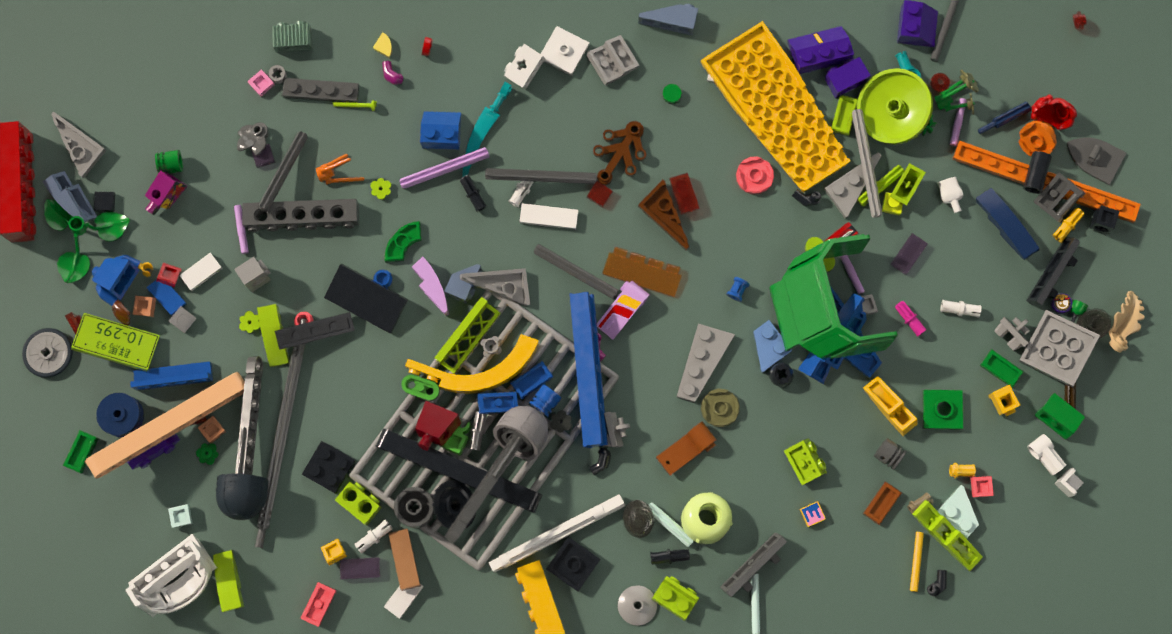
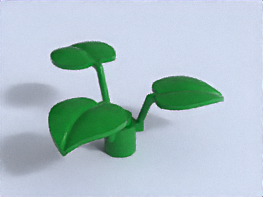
[44,199,130,283]

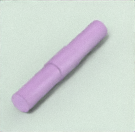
[949,98,967,146]
[234,205,249,254]
[840,255,865,295]

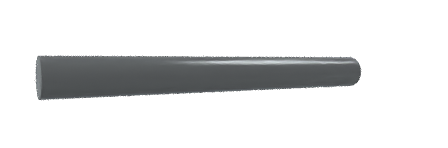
[930,0,959,62]

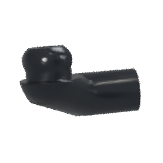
[792,189,821,206]

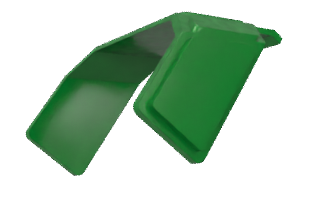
[769,234,898,359]

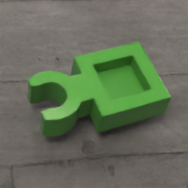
[442,419,471,456]

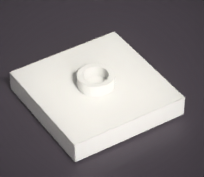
[541,26,589,76]

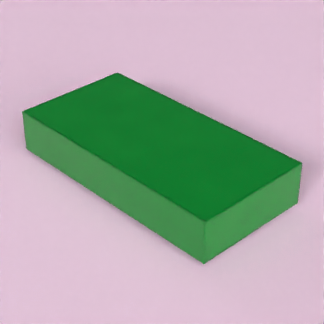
[980,349,1023,388]
[63,430,99,474]

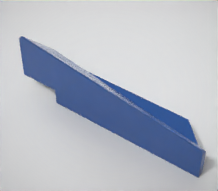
[799,293,867,384]

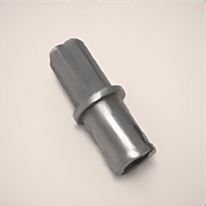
[468,411,486,451]

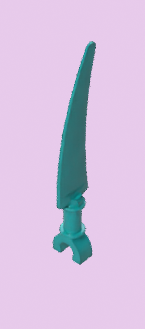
[462,82,513,177]

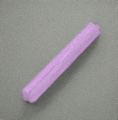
[400,148,489,189]

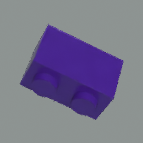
[825,57,871,98]

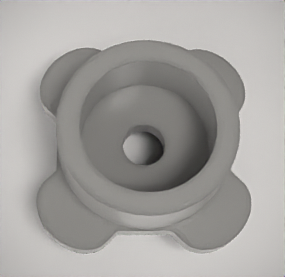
[480,336,502,357]

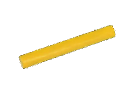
[910,532,924,592]

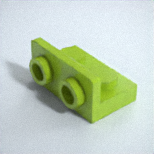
[784,438,827,485]
[651,576,699,621]

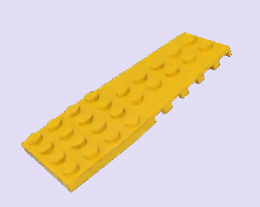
[700,21,850,192]

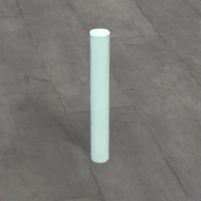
[751,574,760,634]

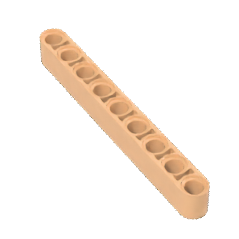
[85,372,245,479]

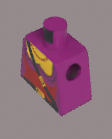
[145,170,187,215]

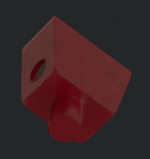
[415,401,461,451]

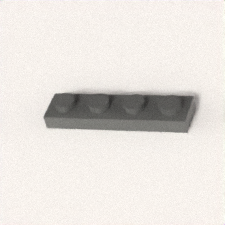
[282,78,359,103]

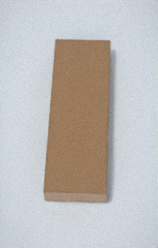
[389,529,421,591]

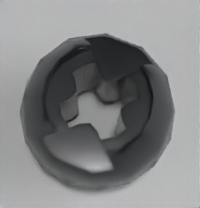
[769,363,794,387]

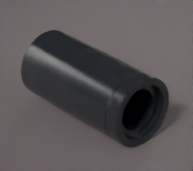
[1023,151,1052,194]

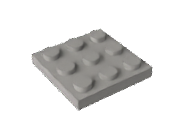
[1019,310,1100,387]

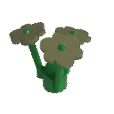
[935,69,979,115]

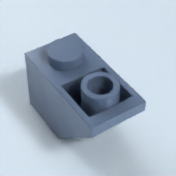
[444,264,482,304]

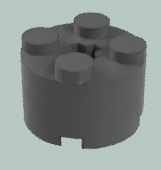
[394,487,435,528]

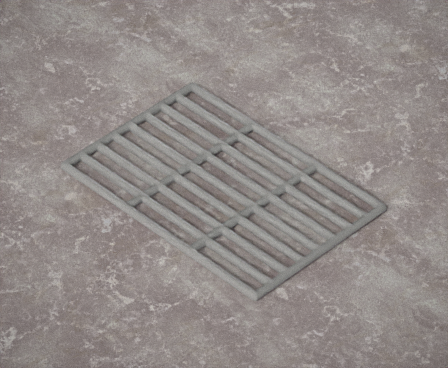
[349,290,619,571]

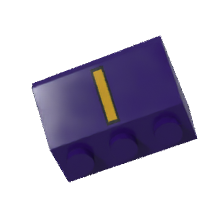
[787,26,854,74]

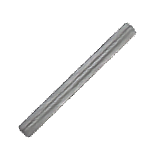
[852,109,882,218]

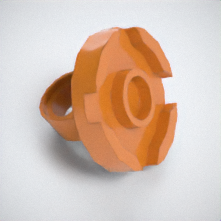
[1019,121,1057,156]

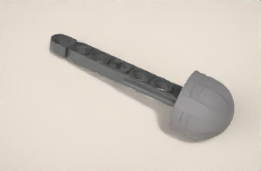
[445,406,548,544]

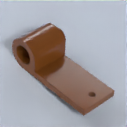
[656,421,717,476]

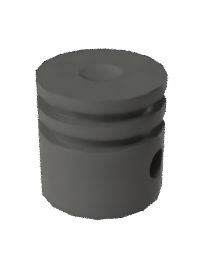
[874,438,907,470]

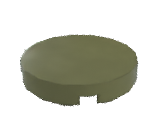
[701,389,740,427]

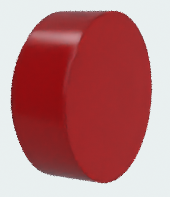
[421,37,433,57]

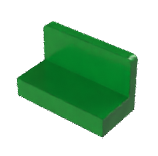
[1034,393,1085,440]

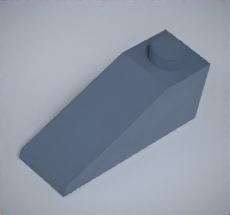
[638,4,698,35]

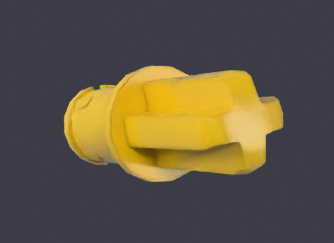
[1052,208,1084,243]

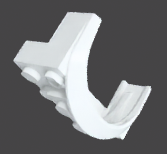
[126,534,217,617]

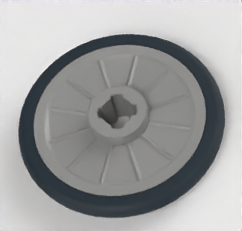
[22,328,73,378]

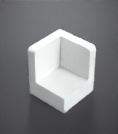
[1054,468,1083,497]

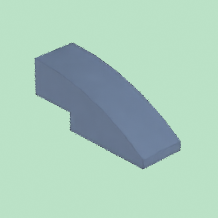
[43,171,97,222]

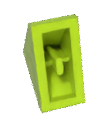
[890,163,926,206]

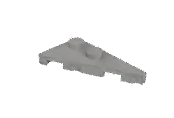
[51,111,106,179]
[824,152,881,219]
[460,268,530,306]

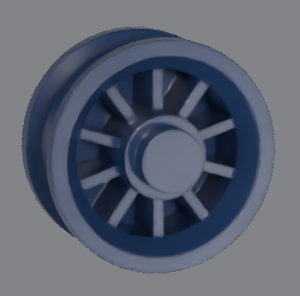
[96,393,144,437]

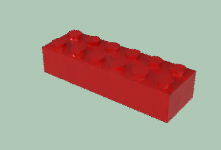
[0,121,37,243]

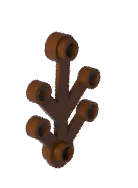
[593,121,646,186]

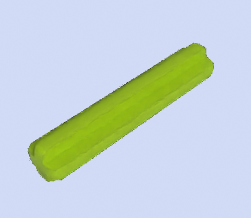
[857,165,904,206]

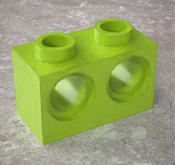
[335,482,382,526]

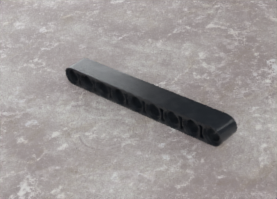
[375,428,543,513]

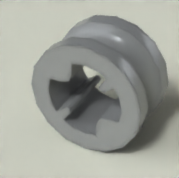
[269,65,287,84]

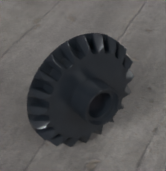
[432,480,476,530]

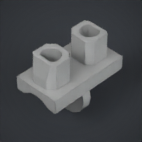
[994,317,1029,351]
[604,412,631,448]

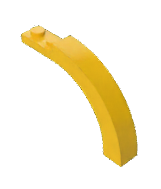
[405,334,540,394]

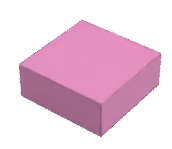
[247,70,275,97]

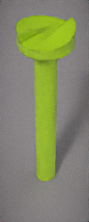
[333,100,377,111]

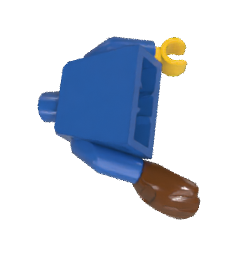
[92,255,153,326]

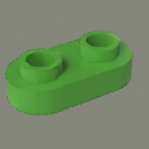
[401,374,440,401]

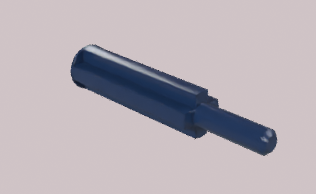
[978,101,1031,134]

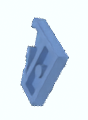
[753,320,792,373]

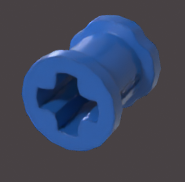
[726,277,750,302]

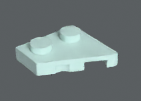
[937,485,979,539]

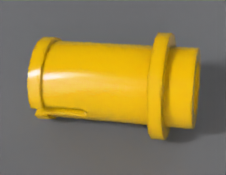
[949,463,976,478]

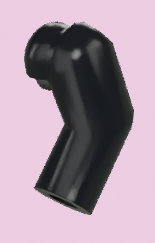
[589,447,611,475]
[927,570,947,596]

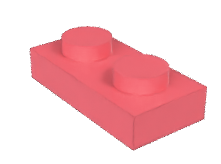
[301,582,337,627]

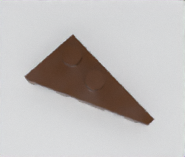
[638,180,690,251]

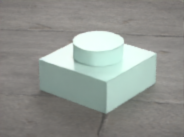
[168,504,193,528]

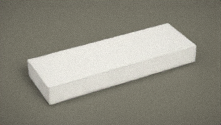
[519,203,578,230]

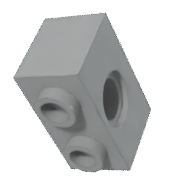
[234,257,271,292]

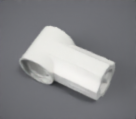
[1027,434,1066,475]

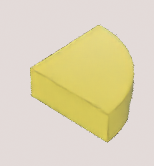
[373,32,392,58]

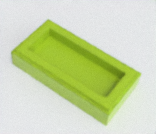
[831,95,858,136]

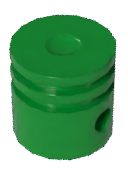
[155,150,183,174]

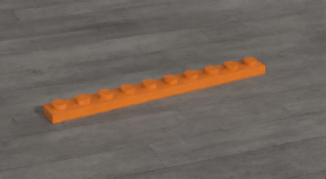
[952,141,1141,223]

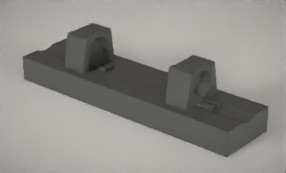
[720,532,787,597]

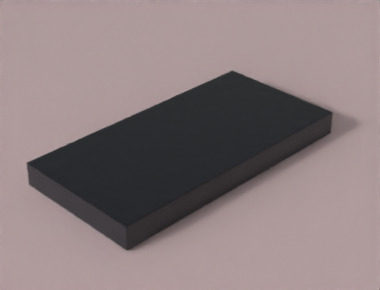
[324,264,408,333]

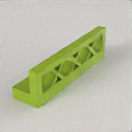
[434,297,501,374]

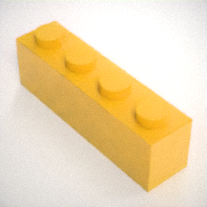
[515,560,565,634]

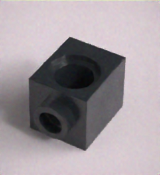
[1090,205,1120,234]

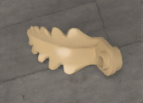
[1108,291,1145,353]

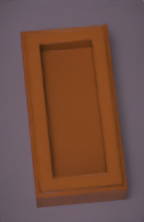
[863,482,902,525]

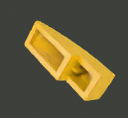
[863,376,918,436]

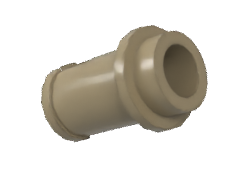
[907,492,934,514]

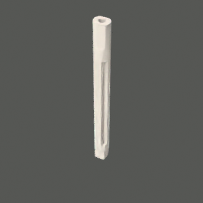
[489,494,625,573]

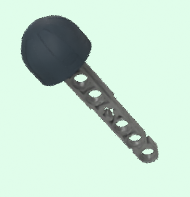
[216,356,269,520]

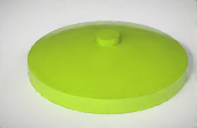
[857,68,933,144]

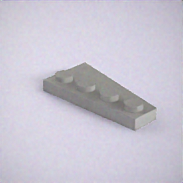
[677,323,735,403]

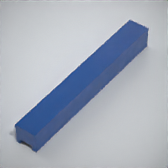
[570,292,608,448]

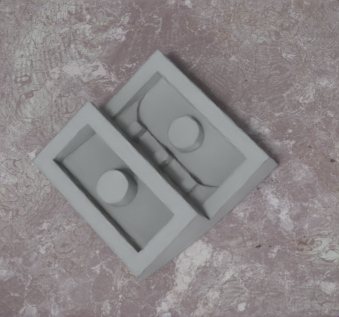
[587,35,639,86]

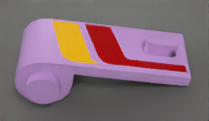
[597,280,650,340]

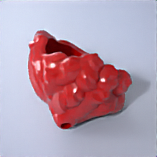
[1031,94,1077,130]

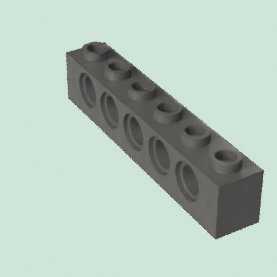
[242,199,359,232]

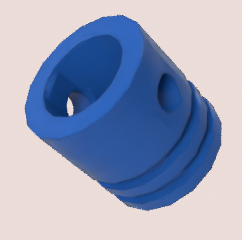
[529,384,562,417]

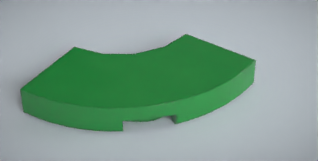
[384,221,422,262]

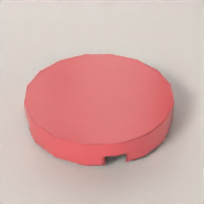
[736,157,774,194]

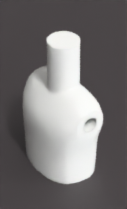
[937,177,964,213]

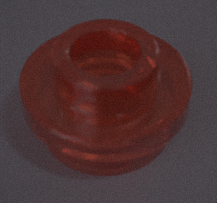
[1073,11,1087,30]
[931,73,950,92]

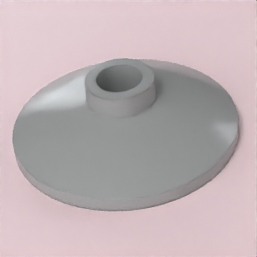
[618,586,657,625]

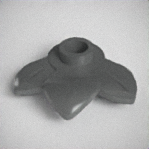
[237,122,269,156]

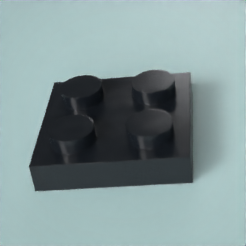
[302,441,356,494]
[546,537,601,592]

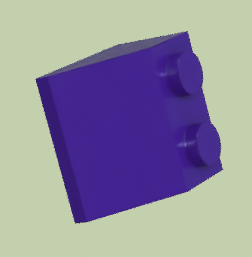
[897,0,938,48]

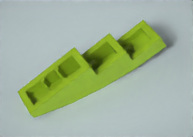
[912,500,983,571]

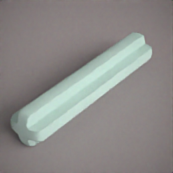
[646,502,694,547]

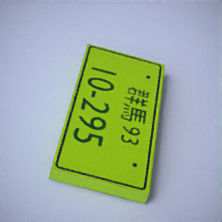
[71,313,160,372]

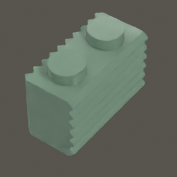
[272,21,313,52]

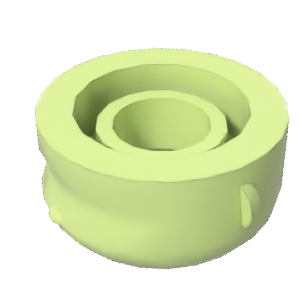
[681,492,733,544]

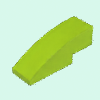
[257,304,289,367]
[213,550,244,612]

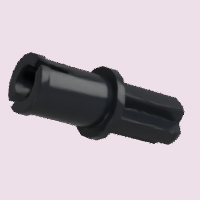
[460,175,487,212]
[650,549,690,565]

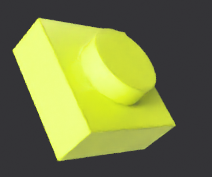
[882,192,903,216]

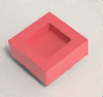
[970,476,994,498]

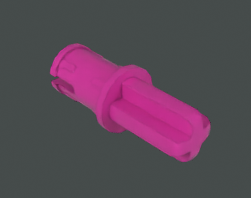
[895,301,927,337]

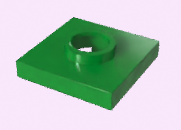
[923,390,963,430]

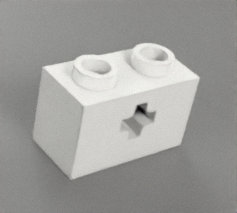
[504,44,546,90]

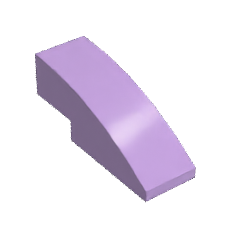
[412,257,449,316]

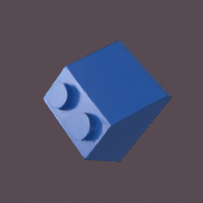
[420,111,461,150]

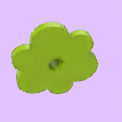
[370,178,391,200]
[239,311,260,333]

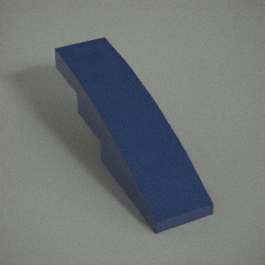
[976,188,1040,260]

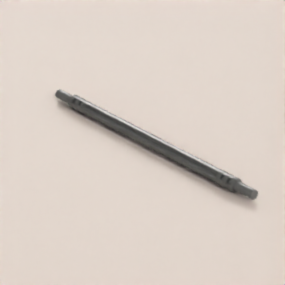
[255,319,308,548]

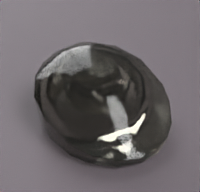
[1076,308,1111,340]
[623,500,655,538]

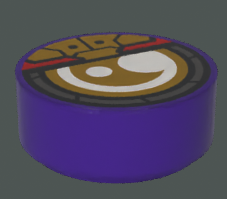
[1051,293,1072,313]

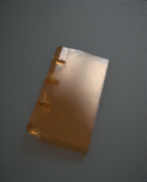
[602,246,682,297]

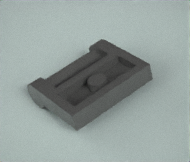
[1033,172,1086,223]

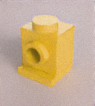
[988,385,1020,417]

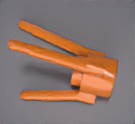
[316,154,365,184]

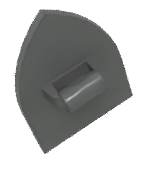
[1067,138,1126,185]

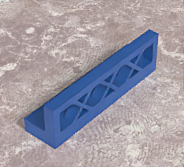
[130,361,213,391]

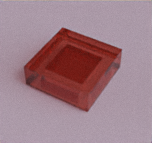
[587,181,613,208]

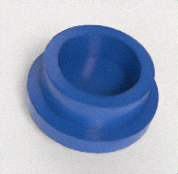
[373,270,393,288]

